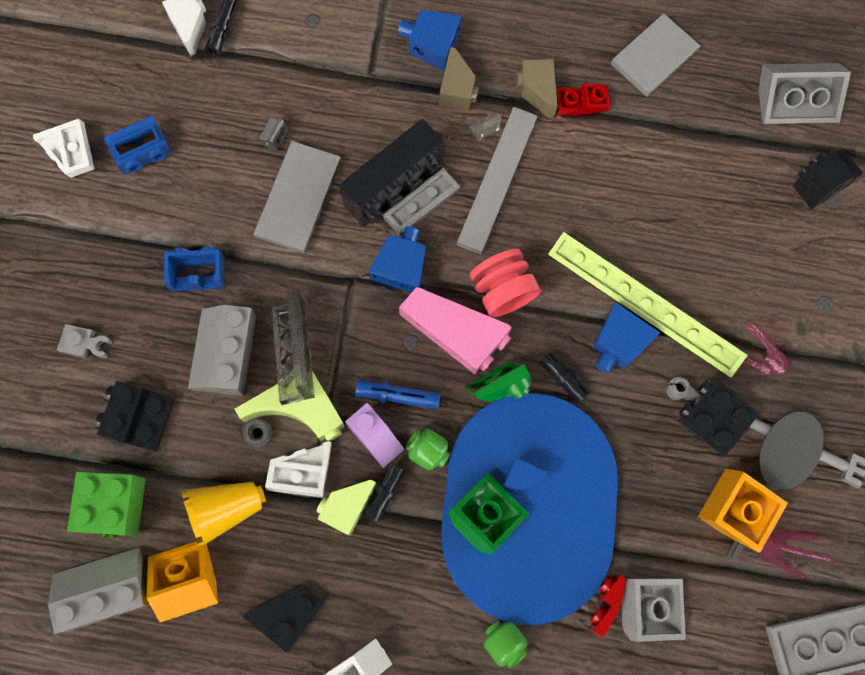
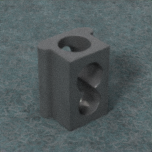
[259,117,289,152]

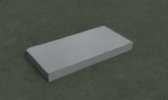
[254,141,341,253]
[765,603,865,675]

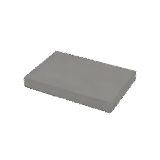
[611,13,700,97]

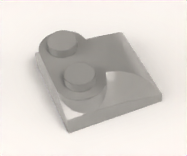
[622,579,686,642]

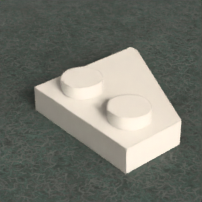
[33,119,94,178]
[265,442,332,498]

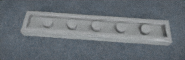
[457,107,537,254]

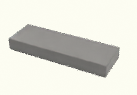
[383,167,460,237]

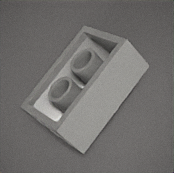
[758,63,851,124]
[188,305,257,396]
[48,548,151,634]

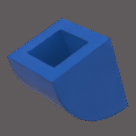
[502,458,548,492]

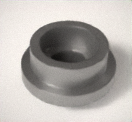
[243,419,272,448]

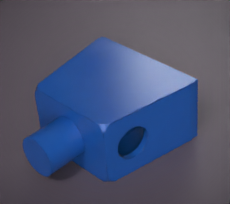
[398,10,461,71]
[369,226,426,293]
[593,303,660,374]

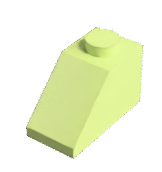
[316,480,377,536]

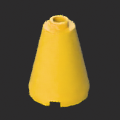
[181,482,266,547]

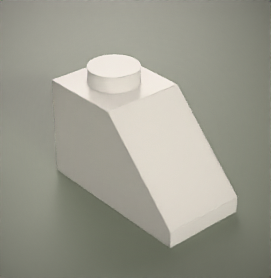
[162,0,207,56]
[324,639,392,675]

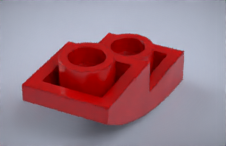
[555,83,611,116]
[588,575,626,638]

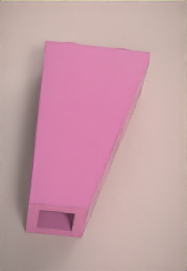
[399,287,512,375]

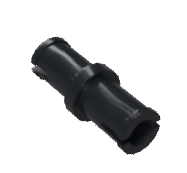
[539,352,590,404]
[363,463,406,522]

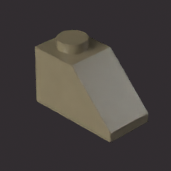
[439,47,479,112]
[516,59,557,119]

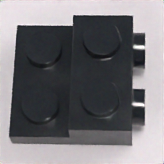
[678,378,760,457]
[95,380,175,452]

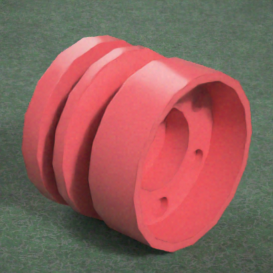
[469,249,542,318]

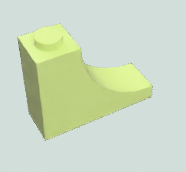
[235,366,345,442]

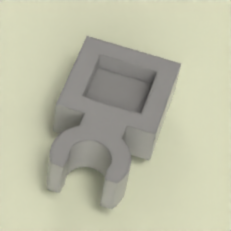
[57,324,112,358]

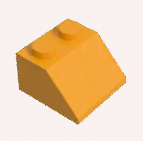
[698,469,788,553]
[147,541,218,622]

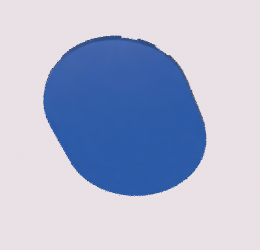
[441,393,618,625]

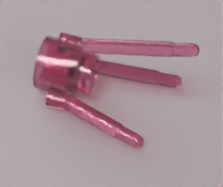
[743,320,791,377]
[757,531,835,579]

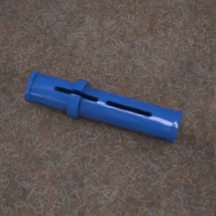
[355,379,441,410]

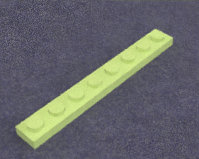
[548,232,748,377]

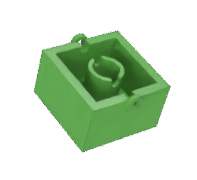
[67,472,146,538]

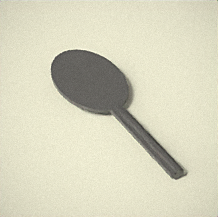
[726,412,824,562]

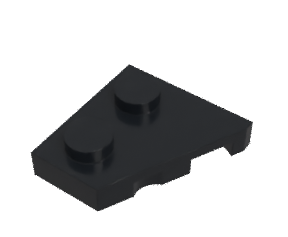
[243,585,325,653]

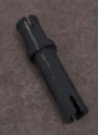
[204,0,239,56]

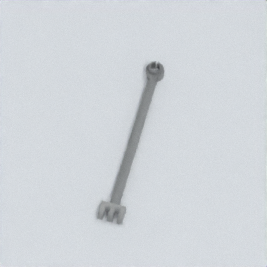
[666,377,865,488]

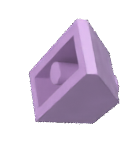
[345,403,405,469]

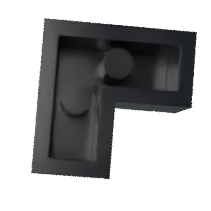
[792,149,864,210]

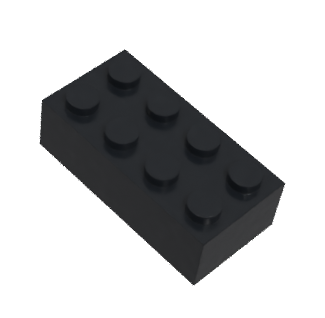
[339,118,444,227]

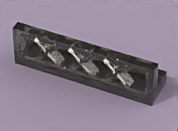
[272,289,315,405]

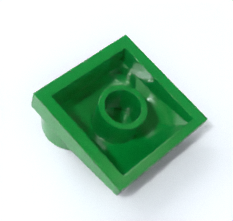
[464,359,532,402]
[448,473,529,555]

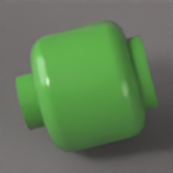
[406,428,450,471]
[484,621,528,668]

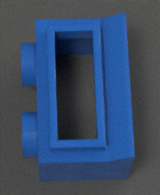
[103,115,172,175]
[164,247,225,291]

